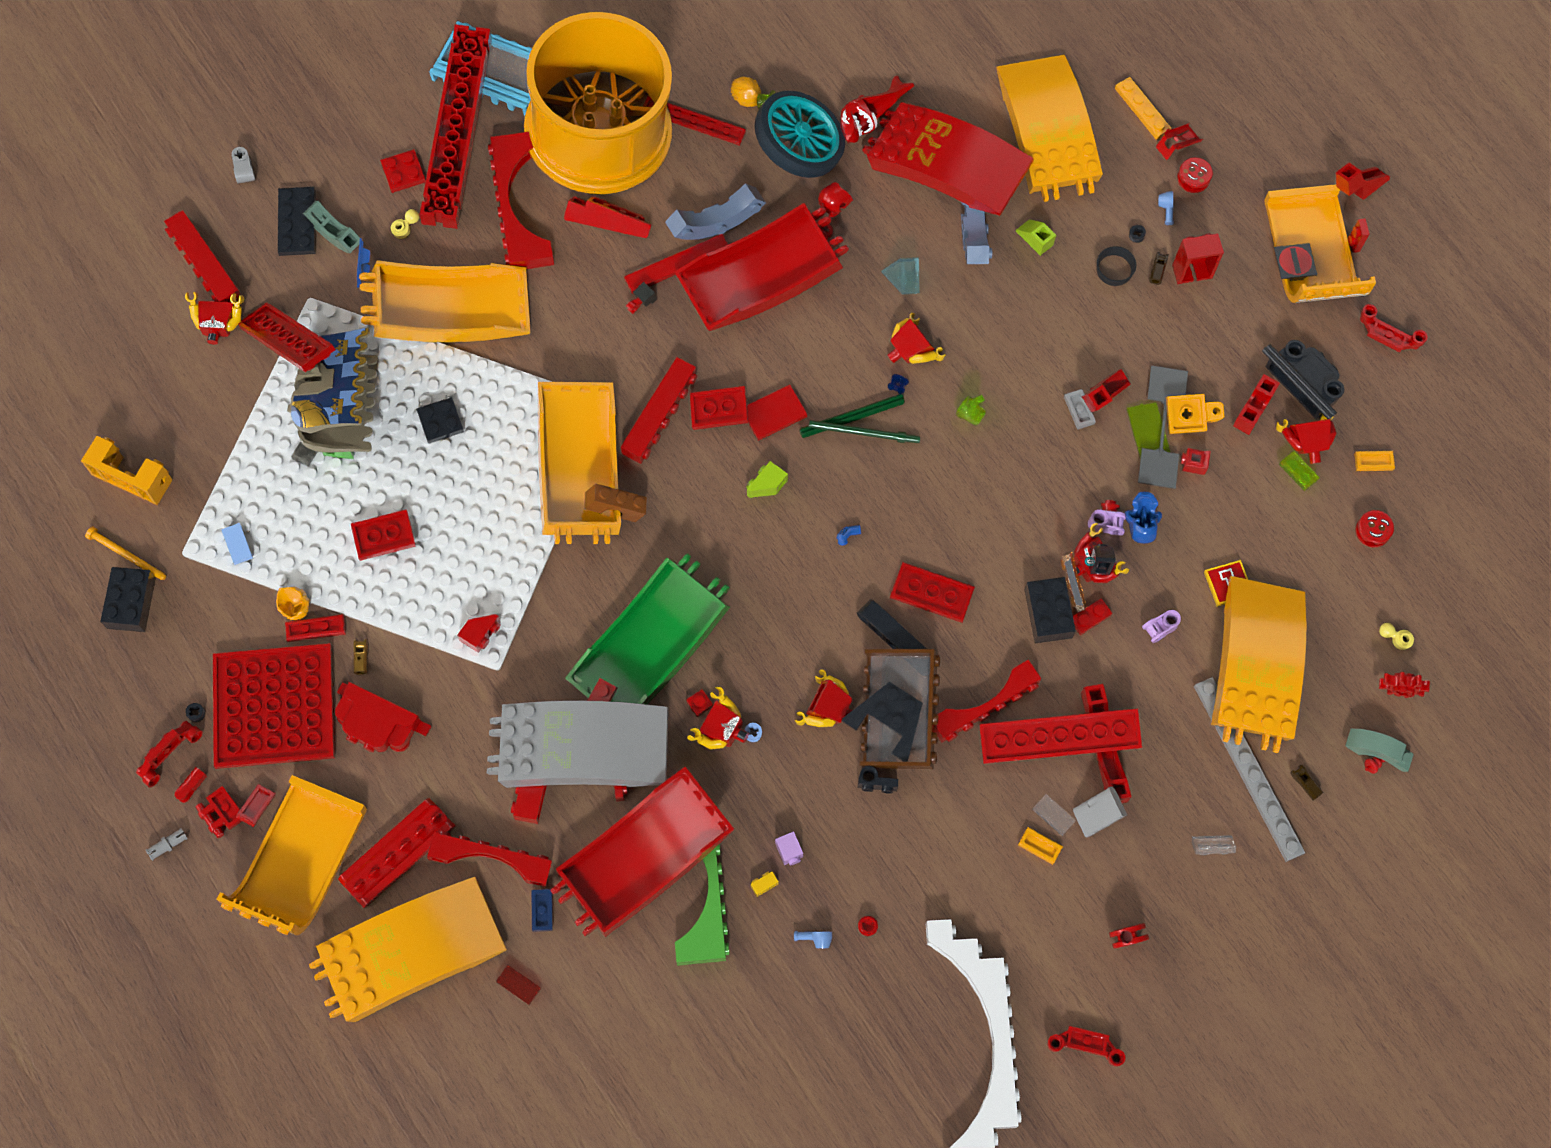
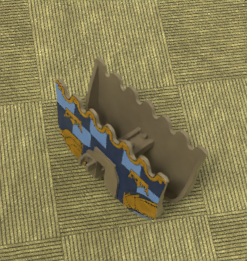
[287,328,378,452]

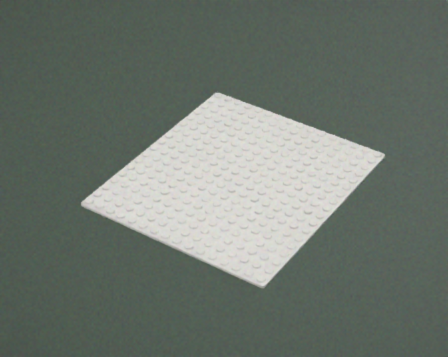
[182,298,555,670]

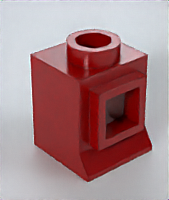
[1180,448,1211,475]

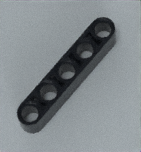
[857,599,929,676]

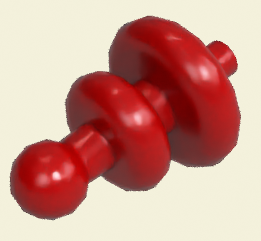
[1364,757,1385,774]

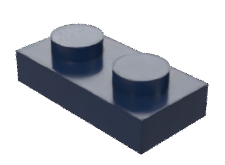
[531,889,553,932]

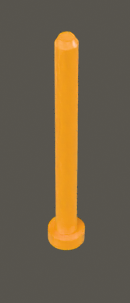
[85,526,166,580]

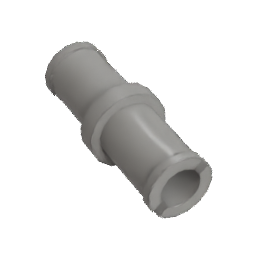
[146,828,188,861]

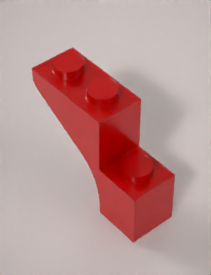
[1336,162,1390,200]
[1081,368,1131,412]

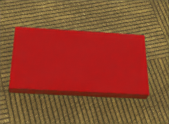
[890,562,975,623]

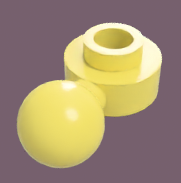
[391,209,419,239]
[1379,623,1414,650]

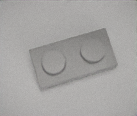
[1064,389,1096,430]

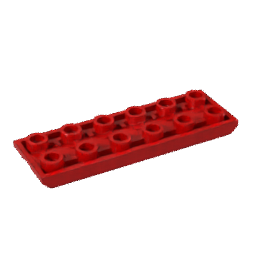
[338,797,456,909]

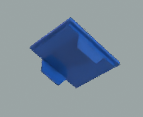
[357,238,370,288]

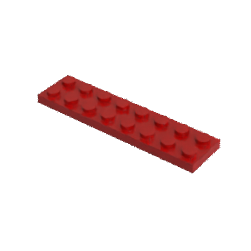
[238,302,335,372]
[979,708,1142,764]

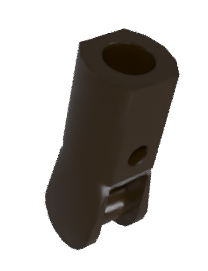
[1149,251,1169,285]
[1290,765,1324,801]

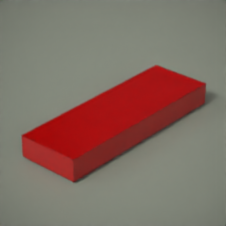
[285,614,346,642]

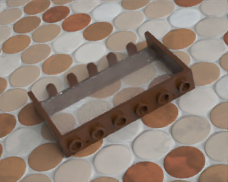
[860,649,940,770]

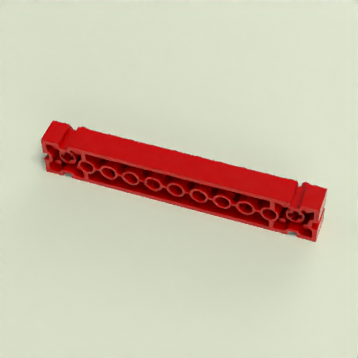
[420,24,492,229]

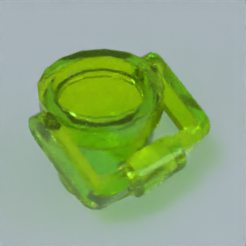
[955,395,986,426]

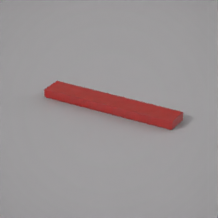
[643,96,746,146]
[624,234,728,294]

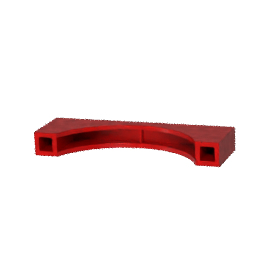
[488,132,554,269]

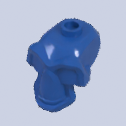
[1125,492,1162,544]

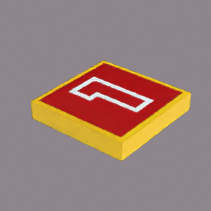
[1204,560,1248,607]

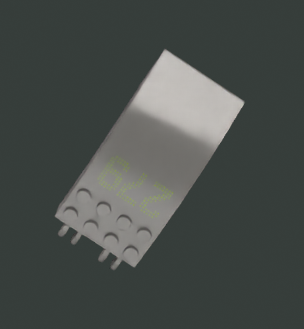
[487,701,668,788]

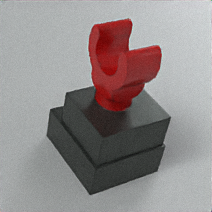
[626,282,657,314]

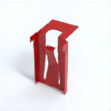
[1156,123,1203,160]

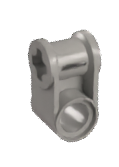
[232,147,256,184]

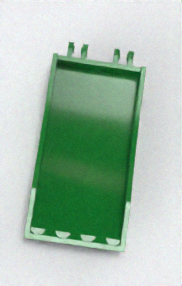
[565,554,730,705]

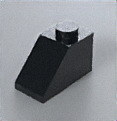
[1090,544,1116,575]

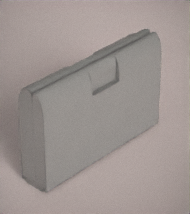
[1073,787,1127,837]

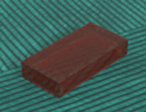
[496,965,541,1006]

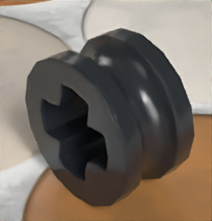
[1129,225,1146,243]
[185,703,206,722]

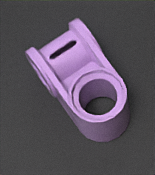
[1088,510,1126,536]
[1142,610,1181,643]

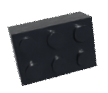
[100,567,156,632]
[1024,577,1076,644]

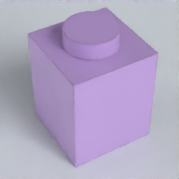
[775,832,803,866]

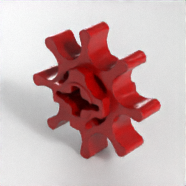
[1379,672,1430,698]

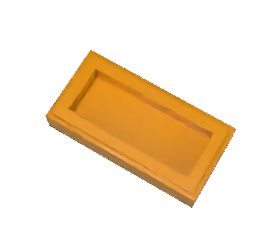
[1354,451,1395,471]
[1018,827,1063,865]

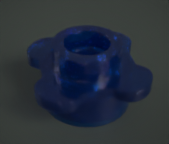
[887,374,909,394]

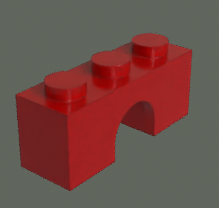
[1233,374,1280,435]

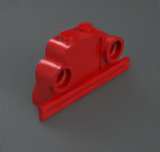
[335,682,432,753]

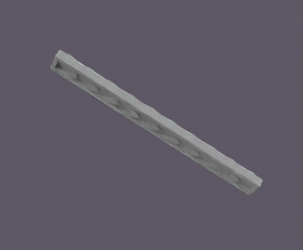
[1194,677,1305,862]

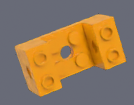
[81,436,172,505]

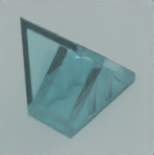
[881,257,920,294]

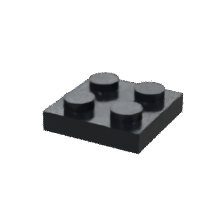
[416,397,464,444]

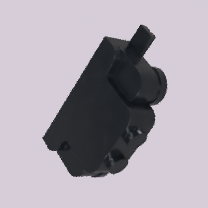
[1262,340,1345,419]

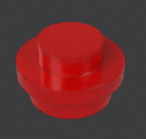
[1101,500,1120,512]
[858,916,878,936]

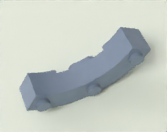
[665,183,766,240]
[961,202,992,264]

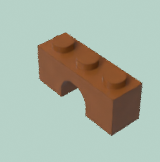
[584,483,647,522]

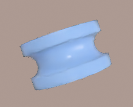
[745,723,762,742]

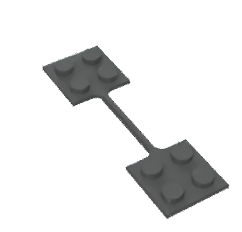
[1138,366,1188,489]

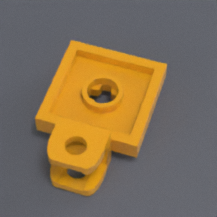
[1166,394,1224,434]

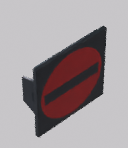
[1274,243,1317,281]

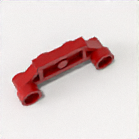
[1360,304,1428,353]
[136,721,203,788]
[1047,1026,1126,1067]

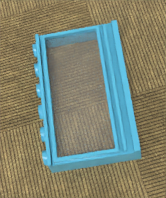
[429,21,532,116]

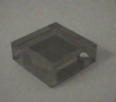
[291,441,318,467]

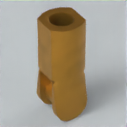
[353,639,368,675]

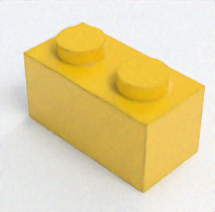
[751,871,779,897]

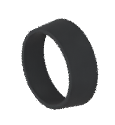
[1096,246,1137,286]

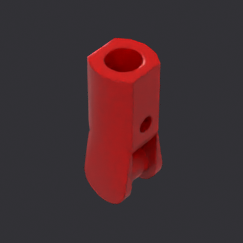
[174,767,207,803]

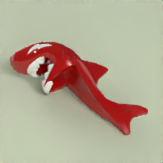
[840,75,914,143]

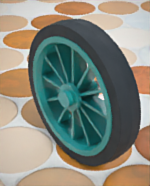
[754,91,845,178]

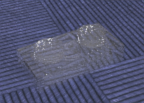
[1192,835,1236,855]

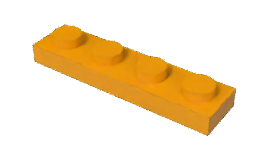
[1115,77,1172,140]

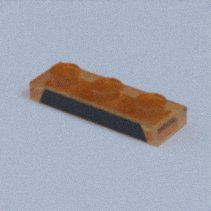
[1060,552,1087,612]

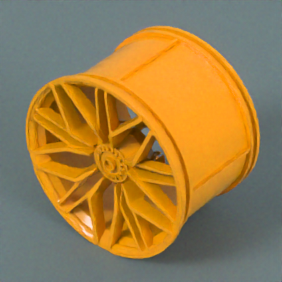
[524,12,672,194]

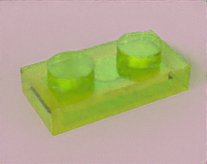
[1279,451,1320,492]

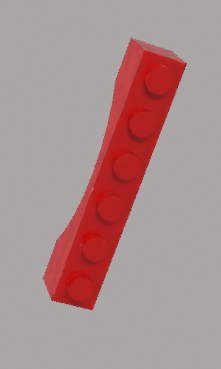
[935,659,1041,743]
[1081,684,1132,803]
[427,831,552,888]

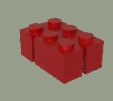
[1172,233,1224,284]

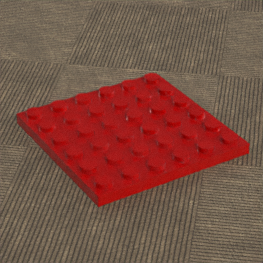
[213,643,335,769]

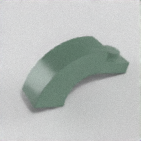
[303,201,360,253]
[1345,729,1414,772]

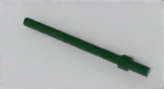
[808,420,920,444]

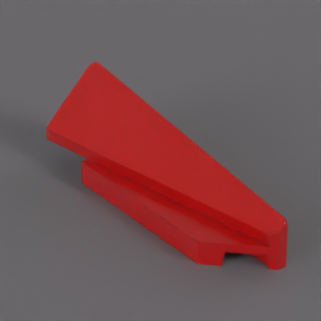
[564,196,652,238]

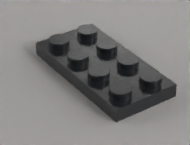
[278,187,316,256]

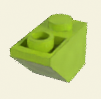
[1016,219,1056,256]
[746,461,788,498]

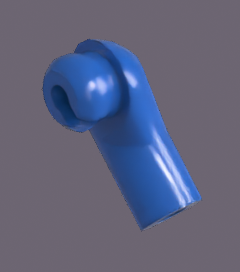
[836,525,861,546]

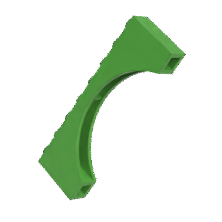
[675,804,729,966]

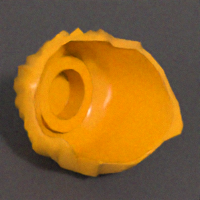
[730,77,761,107]
[276,587,310,620]

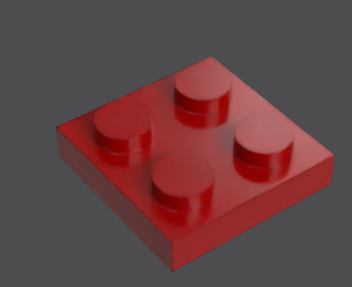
[380,149,426,193]

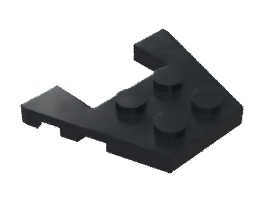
[841,682,923,762]

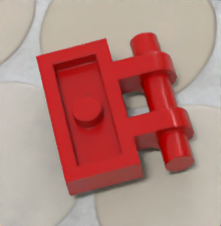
[195,786,242,838]

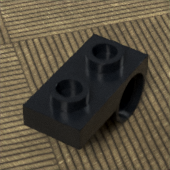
[857,766,899,794]

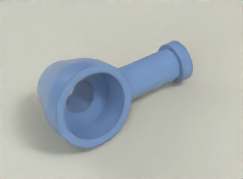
[1159,191,1174,225]
[794,931,832,948]

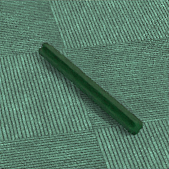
[799,394,905,438]

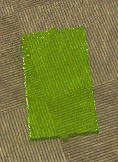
[1126,402,1171,459]

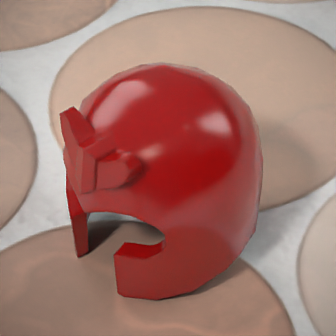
[818,182,853,218]

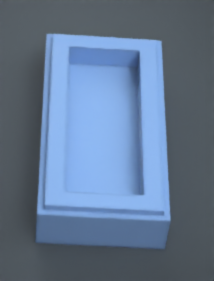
[222,523,253,565]

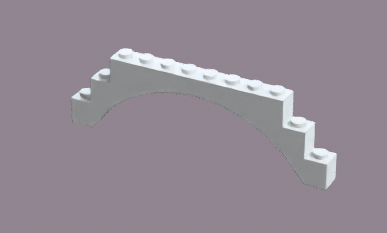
[925,920,1021,1148]

